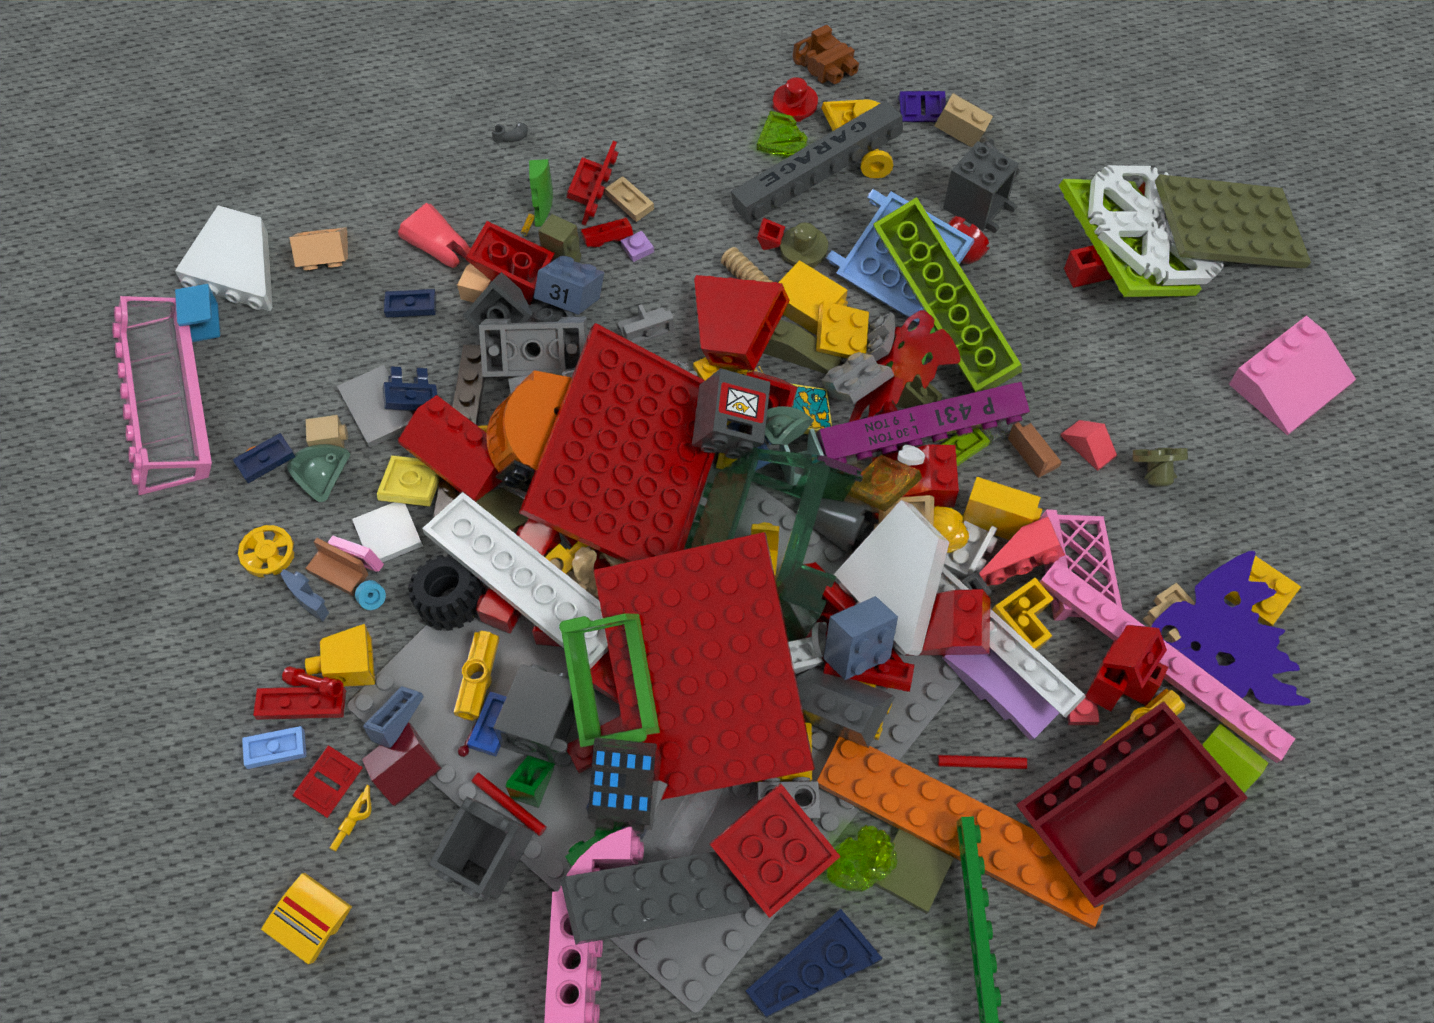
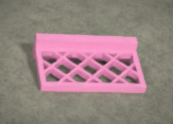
[1039,510,1122,621]

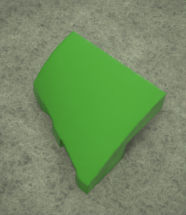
[529,159,553,227]

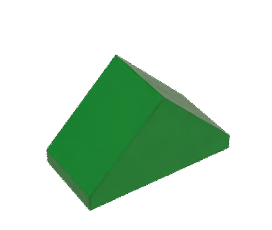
[506,756,555,808]

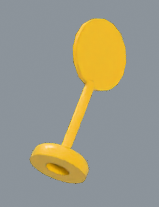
[853,99,894,178]

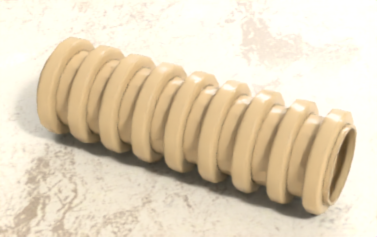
[721,247,773,282]

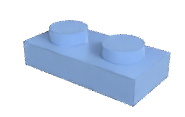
[242,726,307,769]

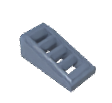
[363,686,424,748]

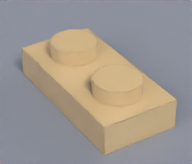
[605,176,654,222]

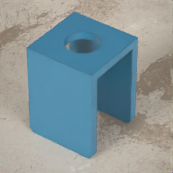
[175,284,220,342]

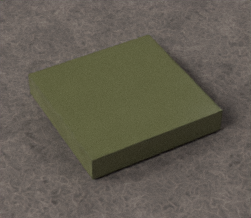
[872,829,954,914]

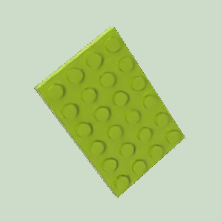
[1058,179,1202,297]

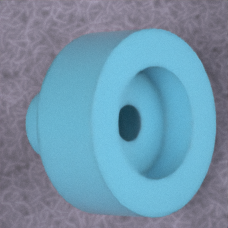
[355,580,386,610]

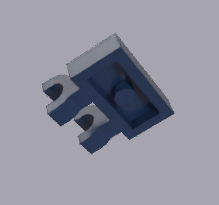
[383,366,437,410]

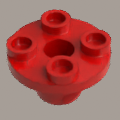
[773,77,818,122]

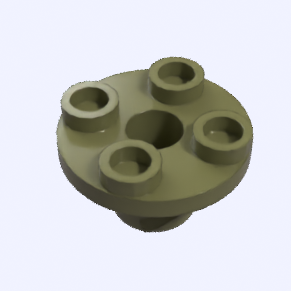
[780,222,828,268]
[1132,448,1188,487]

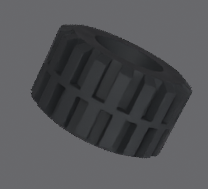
[408,554,486,631]

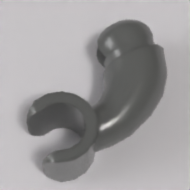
[492,123,528,143]

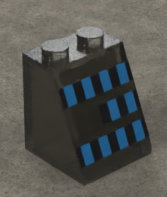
[588,737,662,834]

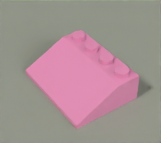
[1229,316,1356,435]

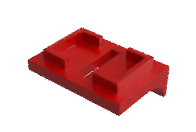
[292,745,363,818]

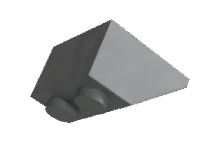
[463,272,532,330]

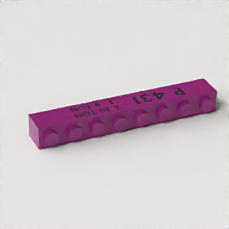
[816,382,1030,467]

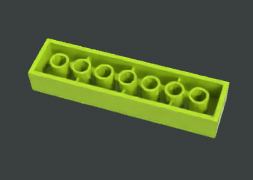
[873,197,1022,393]

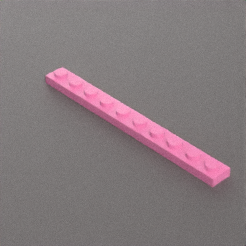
[1040,560,1295,763]

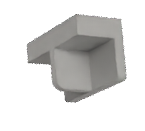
[618,304,674,344]

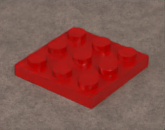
[709,783,841,918]

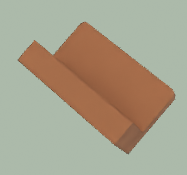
[1008,422,1062,478]
[305,538,369,596]

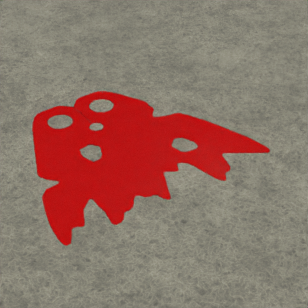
[849,310,961,422]

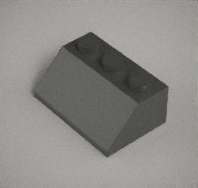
[796,665,895,748]

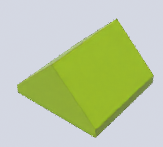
[1202,724,1268,793]

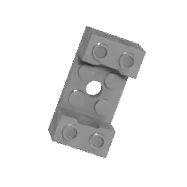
[479,317,588,377]

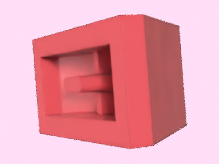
[1060,420,1117,471]

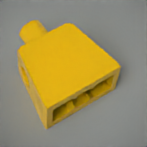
[305,624,375,687]

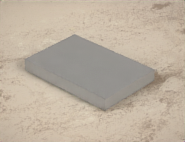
[337,365,412,448]

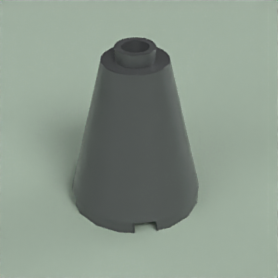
[801,497,879,556]

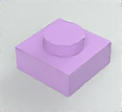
[621,231,654,262]

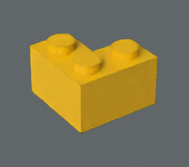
[992,577,1054,651]

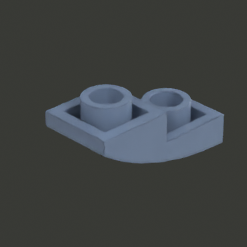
[281,569,329,622]

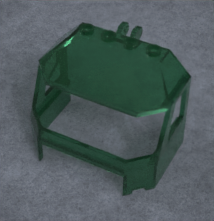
[685,447,863,642]

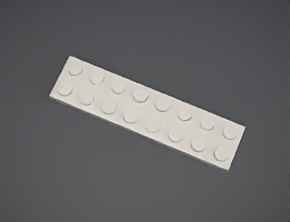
[422,492,609,669]

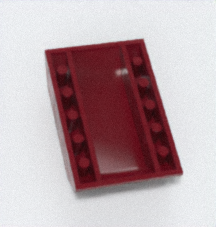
[1016,701,1248,908]

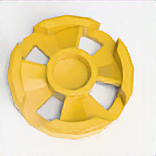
[238,525,295,577]

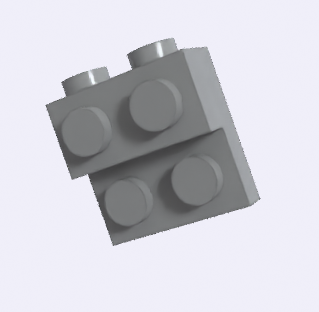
[821,352,894,404]

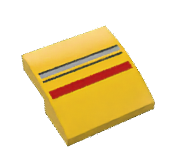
[261,873,352,964]

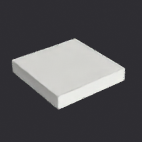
[352,502,423,562]

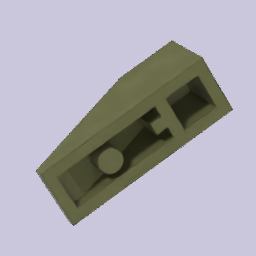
[763,320,843,374]

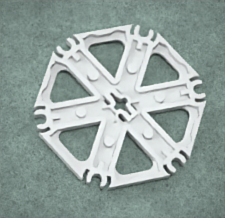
[1088,165,1223,285]

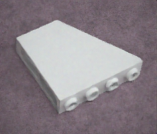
[175,205,273,311]
[834,500,949,656]

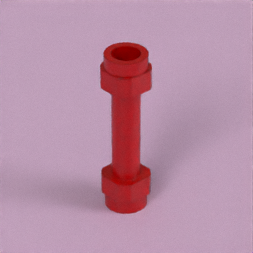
[282,666,344,697]

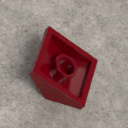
[362,722,442,806]

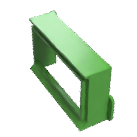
[559,613,660,747]

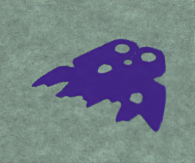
[1151,550,1311,706]

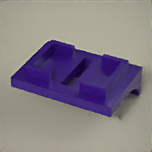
[898,91,946,122]

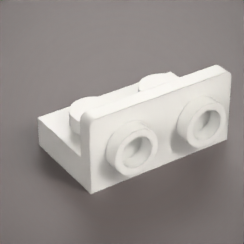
[944,521,998,578]

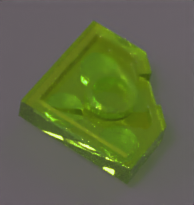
[757,111,808,158]

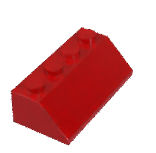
[398,395,502,502]

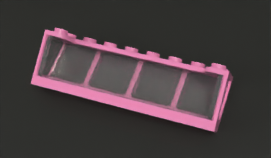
[112,296,212,495]

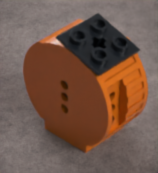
[486,370,572,493]

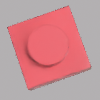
[1067,694,1100,725]

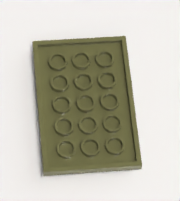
[1155,174,1311,268]

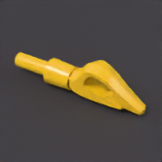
[329,784,372,852]

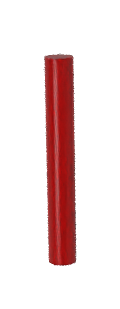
[937,755,1027,769]
[472,773,547,836]

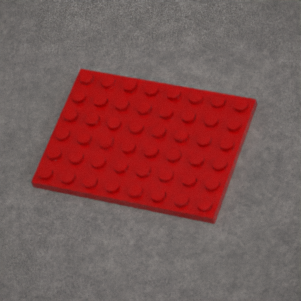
[519,323,715,563]
[594,532,815,800]

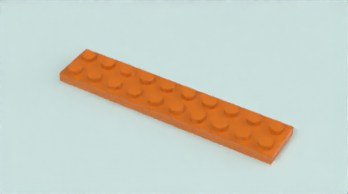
[817,736,1104,929]

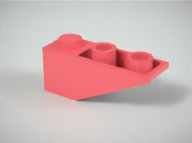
[979,517,1065,586]

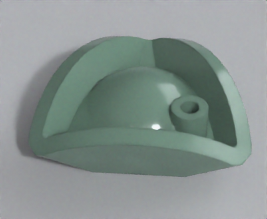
[764,406,814,445]
[287,444,350,502]

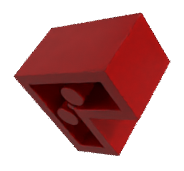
[1085,639,1168,711]

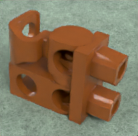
[793,24,859,85]

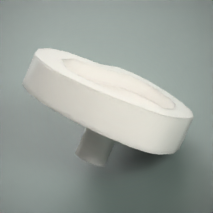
[897,445,925,466]

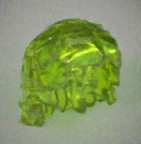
[827,825,898,892]

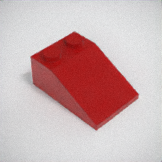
[466,221,555,305]
[872,444,959,508]
[905,589,990,656]

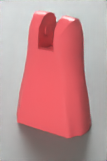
[398,203,471,268]

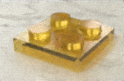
[845,455,922,512]

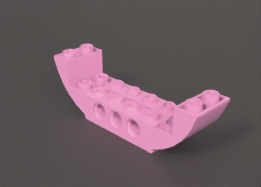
[544,827,644,1023]

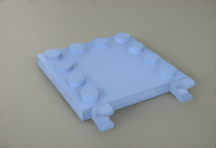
[826,189,974,324]

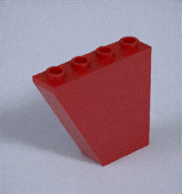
[694,275,790,371]

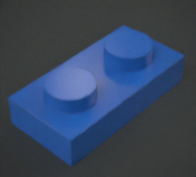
[467,691,506,757]

